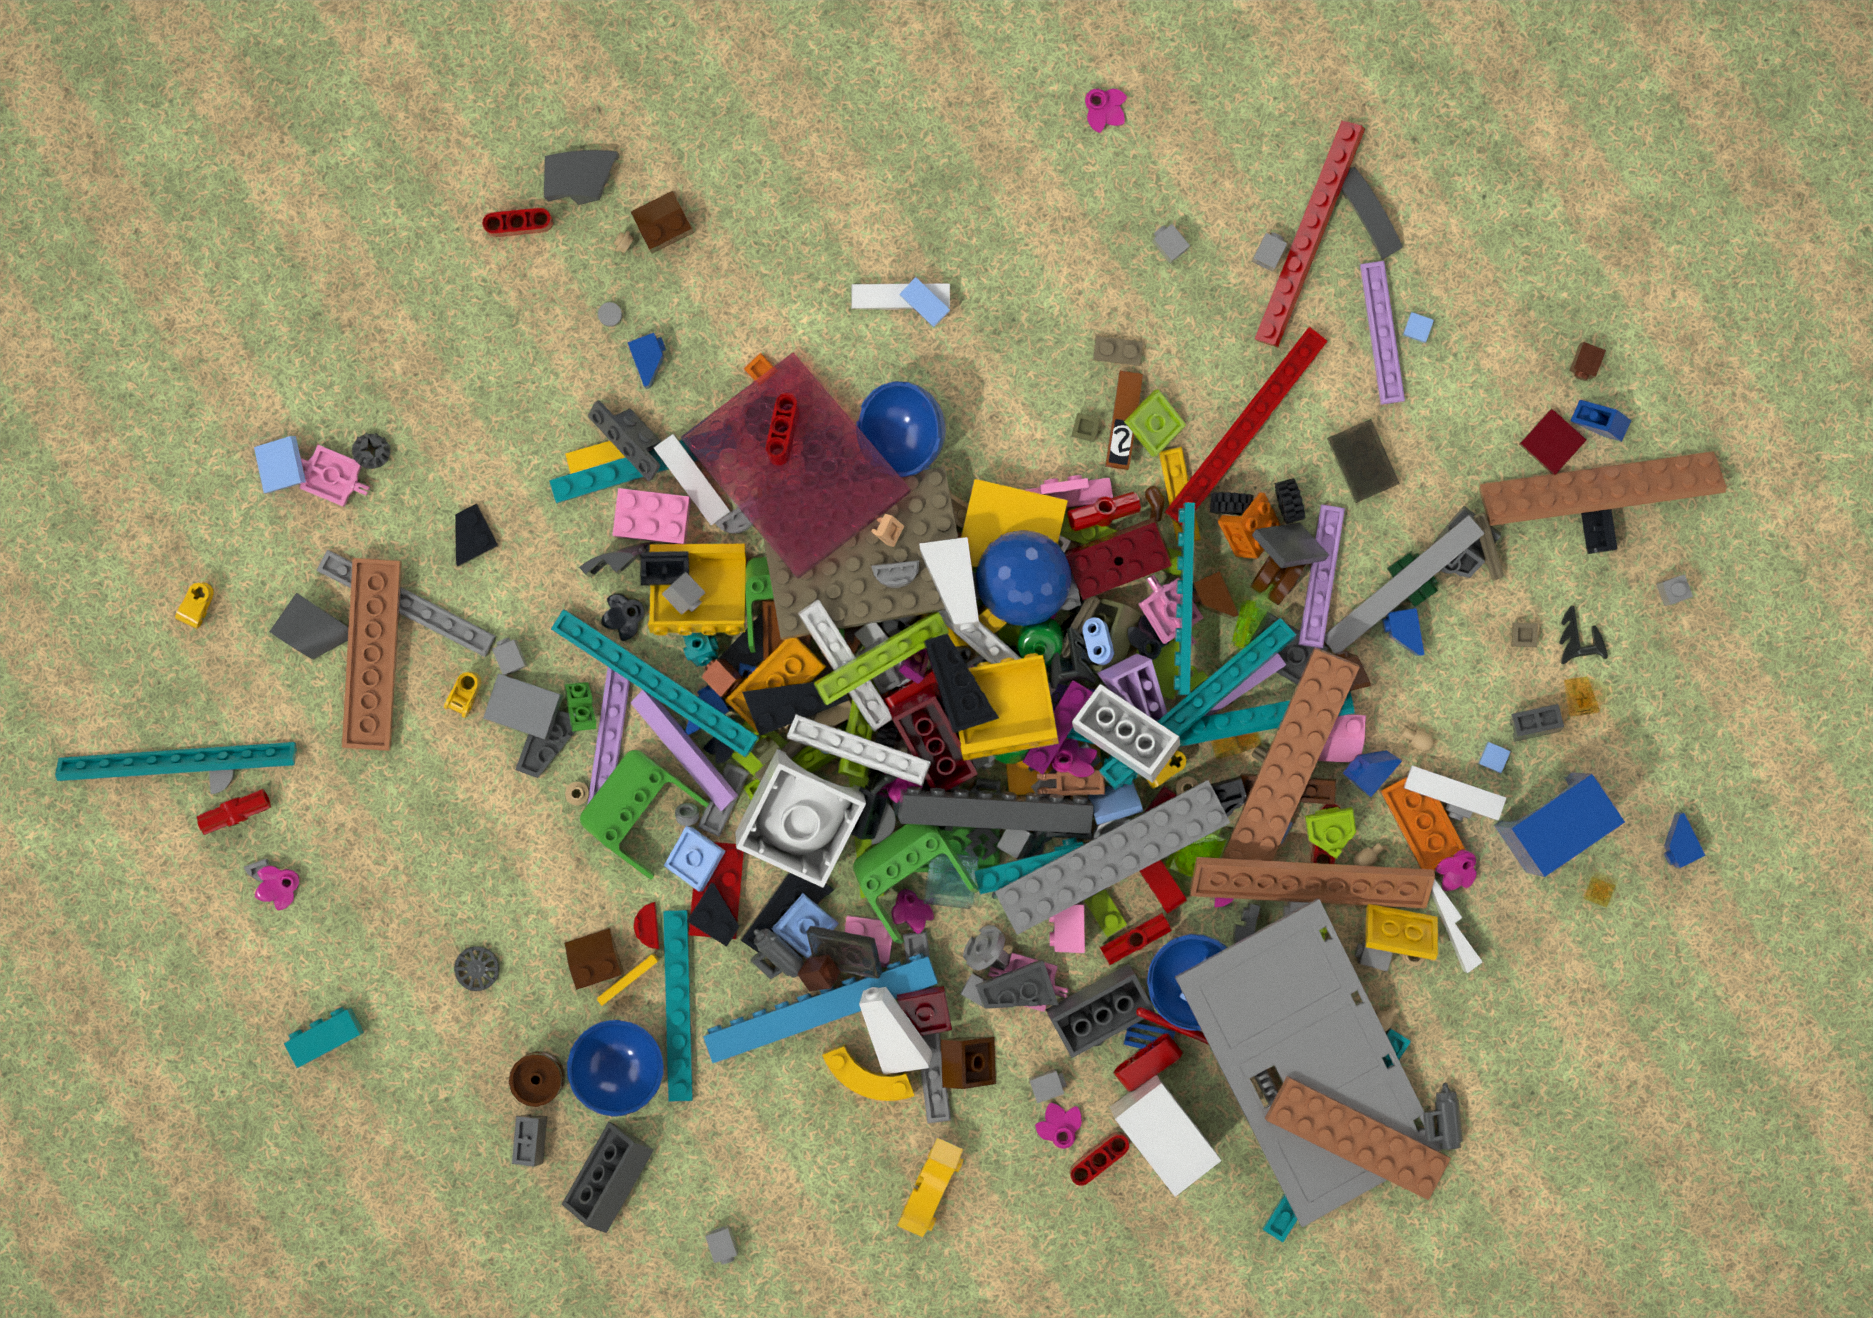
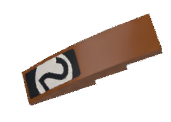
[1105,370,1143,470]

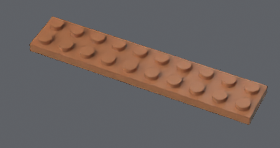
[1479,451,1727,526]
[1221,647,1360,861]
[1190,857,1435,908]

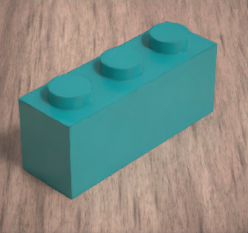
[284,1007,364,1068]

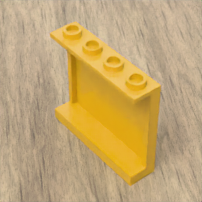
[961,479,1068,572]
[648,544,746,636]
[959,653,1059,761]

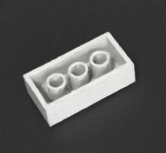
[1072,684,1180,783]

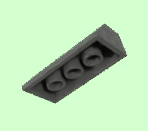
[1045,964,1156,1058]
[562,1122,654,1233]

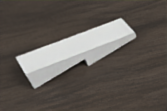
[851,284,950,310]
[654,434,730,525]
[1404,766,1506,820]
[1431,879,1482,973]

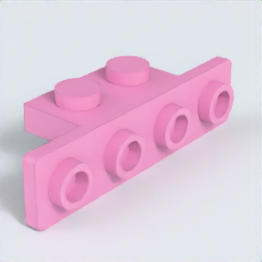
[1025,475,1113,508]

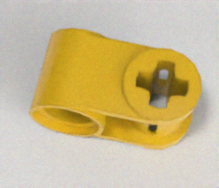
[175,582,214,629]
[443,672,482,718]
[1146,750,1186,789]

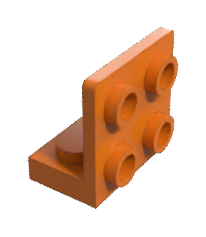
[1218,492,1281,559]

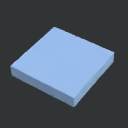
[254,436,306,493]
[1087,781,1143,825]
[664,826,725,891]
[772,893,839,958]

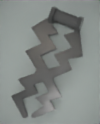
[964,776,1002,862]

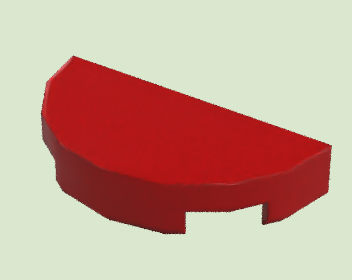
[633,902,660,949]

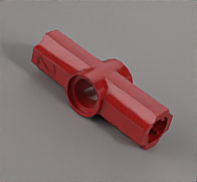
[1067,492,1141,531]
[196,789,271,835]
[1100,913,1172,965]

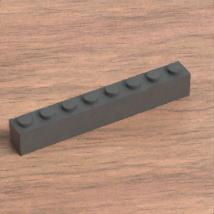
[898,786,1093,834]

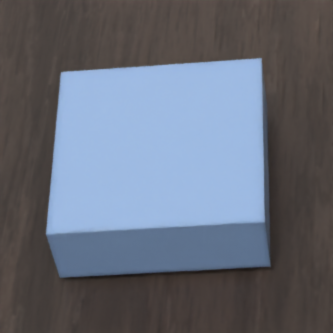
[1403,312,1434,343]
[1478,742,1511,773]

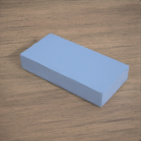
[899,277,950,328]

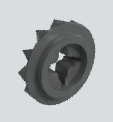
[352,432,390,469]

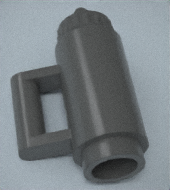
[751,928,804,979]
[1423,1083,1463,1150]

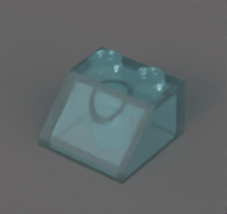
[923,854,978,909]

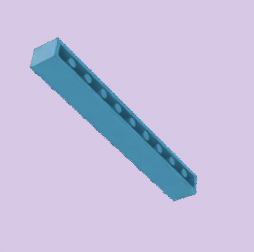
[703,953,938,1063]

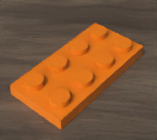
[1380,776,1465,870]

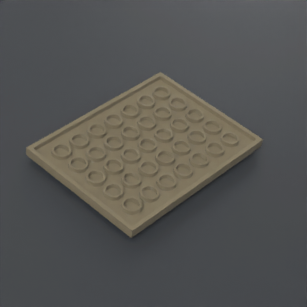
[757,466,958,640]

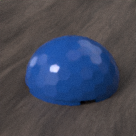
[856,381,946,477]
[976,530,1072,626]
[1147,934,1228,1031]
[567,1020,664,1117]

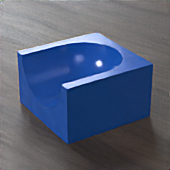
[1494,772,1625,877]

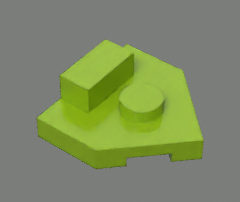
[1305,807,1356,859]

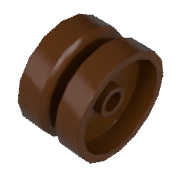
[1250,555,1306,605]
[509,1051,565,1107]

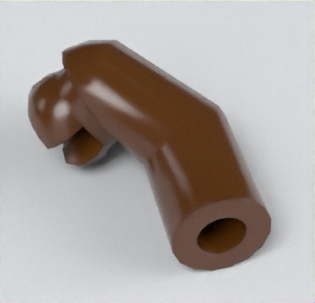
[1145,486,1165,522]

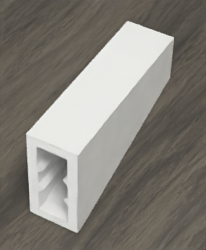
[919,537,979,632]
[859,987,932,1074]

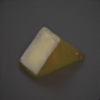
[1564,677,1600,716]
[1210,732,1262,759]

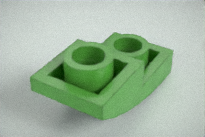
[565,682,596,732]

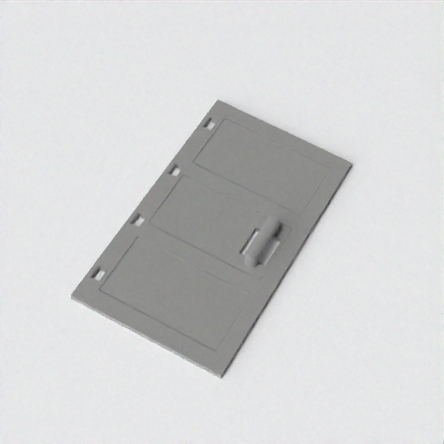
[1175,898,1442,1227]

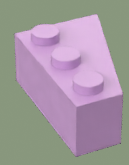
[1098,654,1167,722]

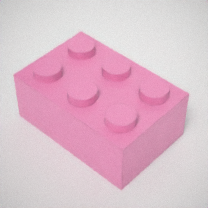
[612,488,691,544]

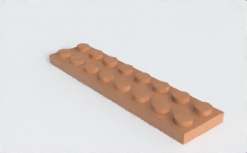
[342,558,402,751]
[1265,1076,1451,1200]

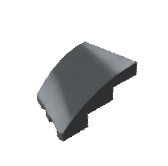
[544,150,619,205]
[1432,506,1501,578]
[579,542,653,578]
[269,593,349,660]

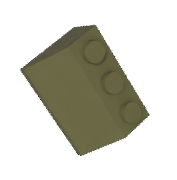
[1067,596,1141,673]

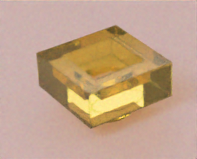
[1583,876,1615,908]

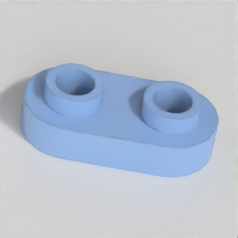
[1083,618,1114,665]

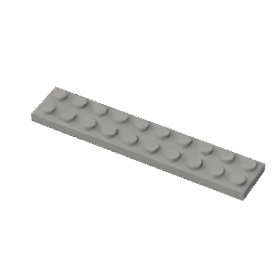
[994,780,1230,935]

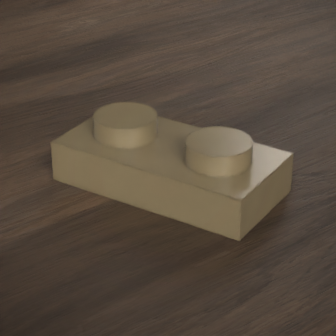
[1093,336,1143,366]

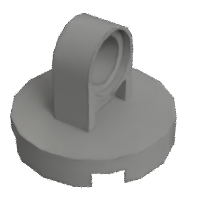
[963,925,1010,970]

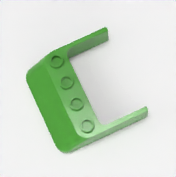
[745,557,845,653]
[580,750,709,880]
[853,824,980,944]

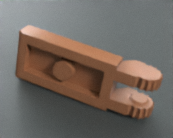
[1037,770,1105,795]

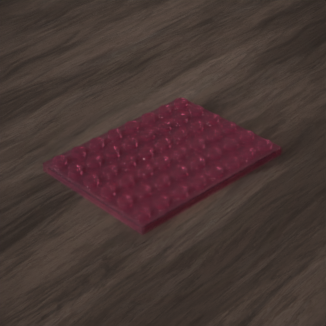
[681,352,911,579]

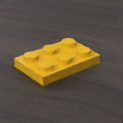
[1365,904,1438,960]

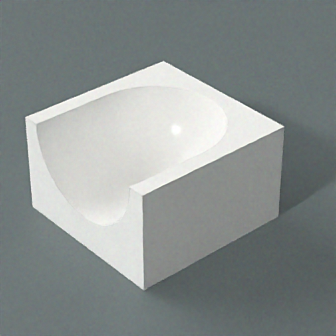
[735,749,866,887]
[1110,1075,1221,1196]

